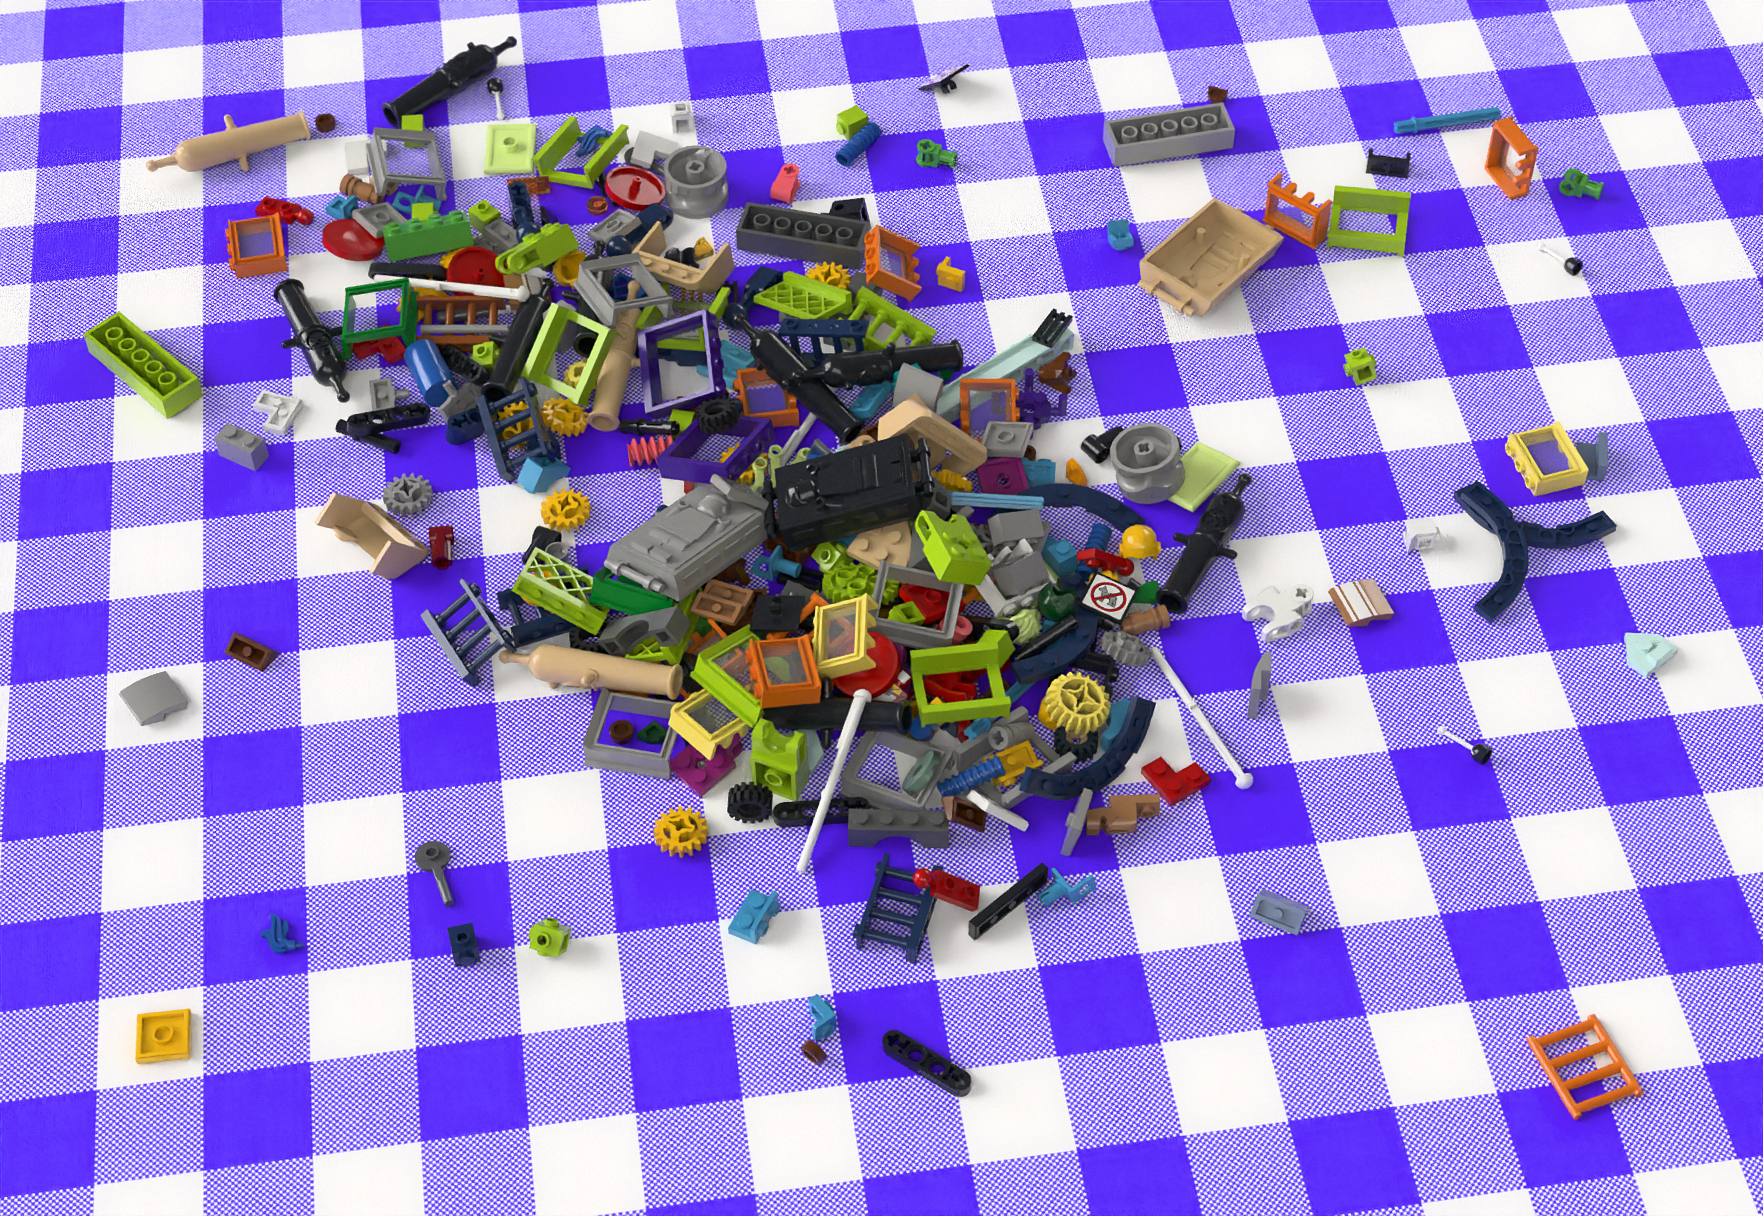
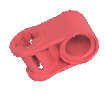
[770,163,800,203]

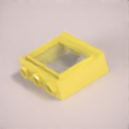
[1505,421,1589,497]
[812,593,878,678]
[668,688,765,760]

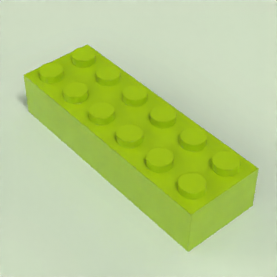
[83,311,203,419]

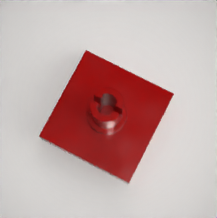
[899,584,966,626]

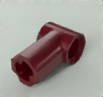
[428,525,454,570]

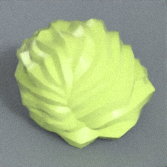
[996,606,1043,645]

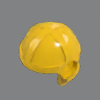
[553,250,586,290]
[1118,524,1161,561]

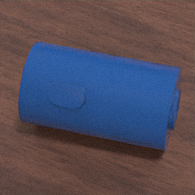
[404,339,458,407]

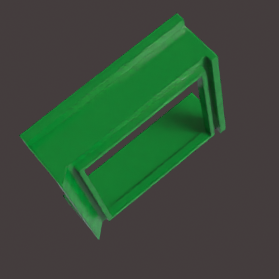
[340,277,419,360]
[588,567,677,615]

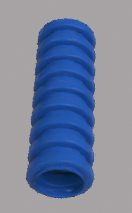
[835,122,881,167]
[1075,523,1112,582]
[937,755,1006,797]

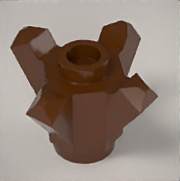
[1039,352,1077,394]
[715,558,751,586]

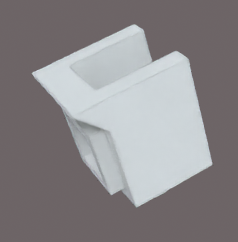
[670,101,693,133]
[1402,518,1440,554]

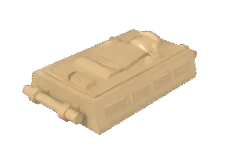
[1138,197,1284,318]

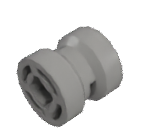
[545,542,570,574]

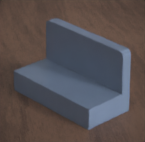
[1576,432,1608,481]
[1249,889,1311,935]

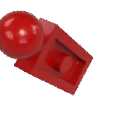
[255,196,314,226]
[1077,548,1134,577]
[913,868,980,912]

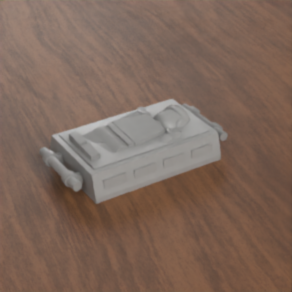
[604,485,768,602]

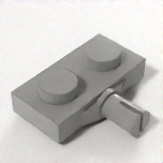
[369,377,410,411]
[437,380,480,424]

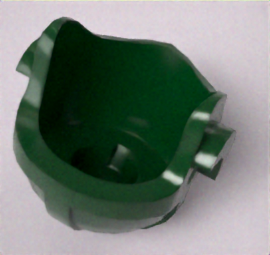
[1038,581,1077,622]

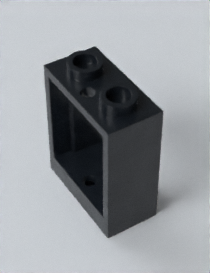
[1048,651,1119,703]

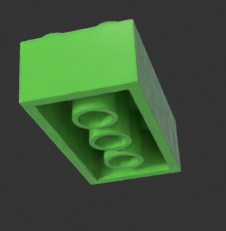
[382,210,474,262]

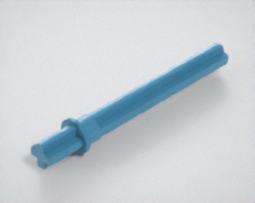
[1394,107,1501,134]
[921,488,1044,511]
[964,681,1036,741]

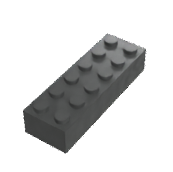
[736,202,870,269]

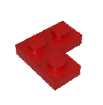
[352,324,406,365]
[1141,757,1211,807]

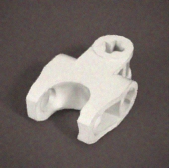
[1242,584,1314,642]

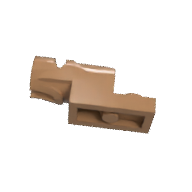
[1085,794,1161,836]

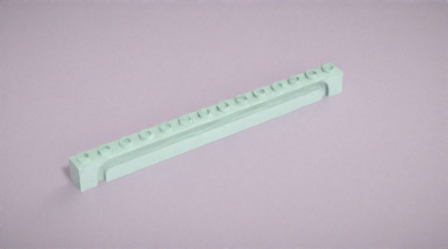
[836,322,1074,452]

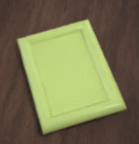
[484,123,537,174]
[1167,441,1241,512]

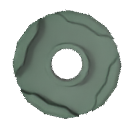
[902,751,940,795]

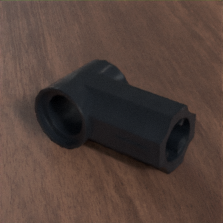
[1081,426,1124,464]
[522,525,562,566]

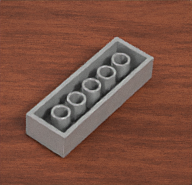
[1103,103,1235,167]

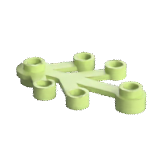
[750,445,810,500]

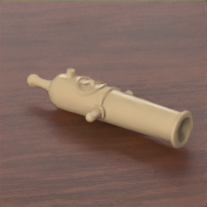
[146,110,311,172]
[585,280,642,432]
[498,644,683,700]

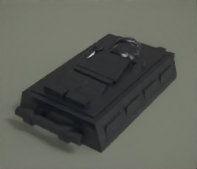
[761,433,935,552]

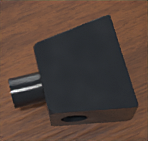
[820,198,871,231]

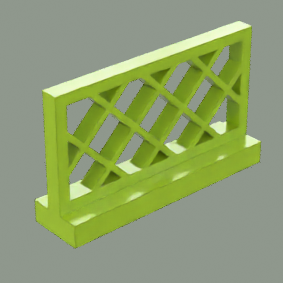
[753,271,853,319]
[511,547,610,635]
[624,587,703,666]

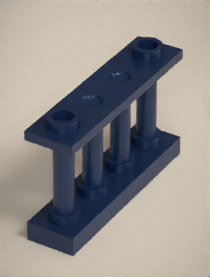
[778,318,870,369]
[476,377,556,483]
[497,566,606,648]
[420,578,517,688]
[853,853,944,964]

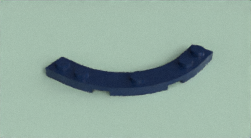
[1460,480,1529,624]
[986,483,1146,533]
[1453,483,1617,549]
[1011,573,1098,685]
[1019,695,1156,800]

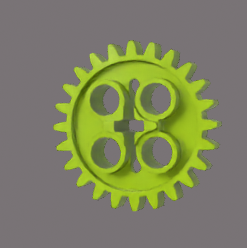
[822,562,899,607]

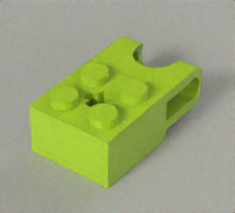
[495,222,580,275]
[915,510,992,586]
[750,718,809,801]

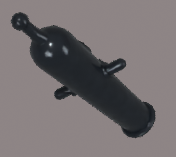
[382,36,517,129]
[561,240,622,358]
[273,278,350,403]
[480,278,554,402]
[733,313,865,445]
[791,339,964,391]
[1156,473,1252,615]
[726,676,913,749]

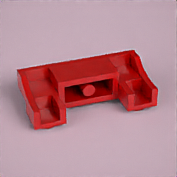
[923,643,1011,703]

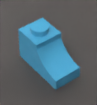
[517,457,571,494]
[1041,536,1078,578]
[1101,697,1130,752]

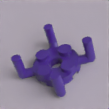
[991,368,1068,440]

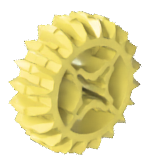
[1045,671,1111,735]

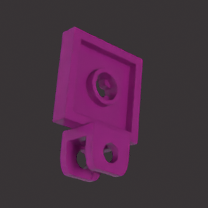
[975,457,1029,510]
[670,725,744,798]

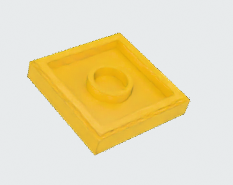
[135,1008,192,1064]

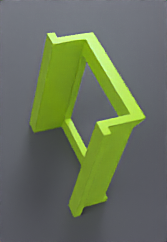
[531,116,630,189]
[1327,185,1411,257]
[521,303,619,407]
[910,641,1011,727]

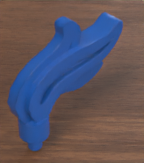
[575,126,613,157]
[260,913,304,954]

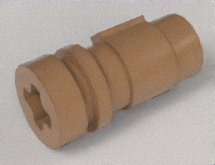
[339,174,385,205]
[1119,604,1170,635]

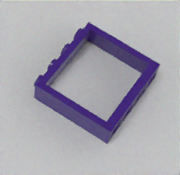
[637,309,726,420]
[656,415,776,485]

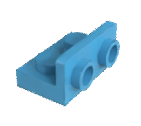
[849,381,892,422]
[1021,457,1056,488]
[728,889,781,945]

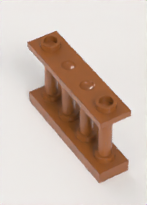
[416,294,506,353]

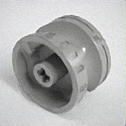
[664,145,729,219]
[1110,422,1185,504]

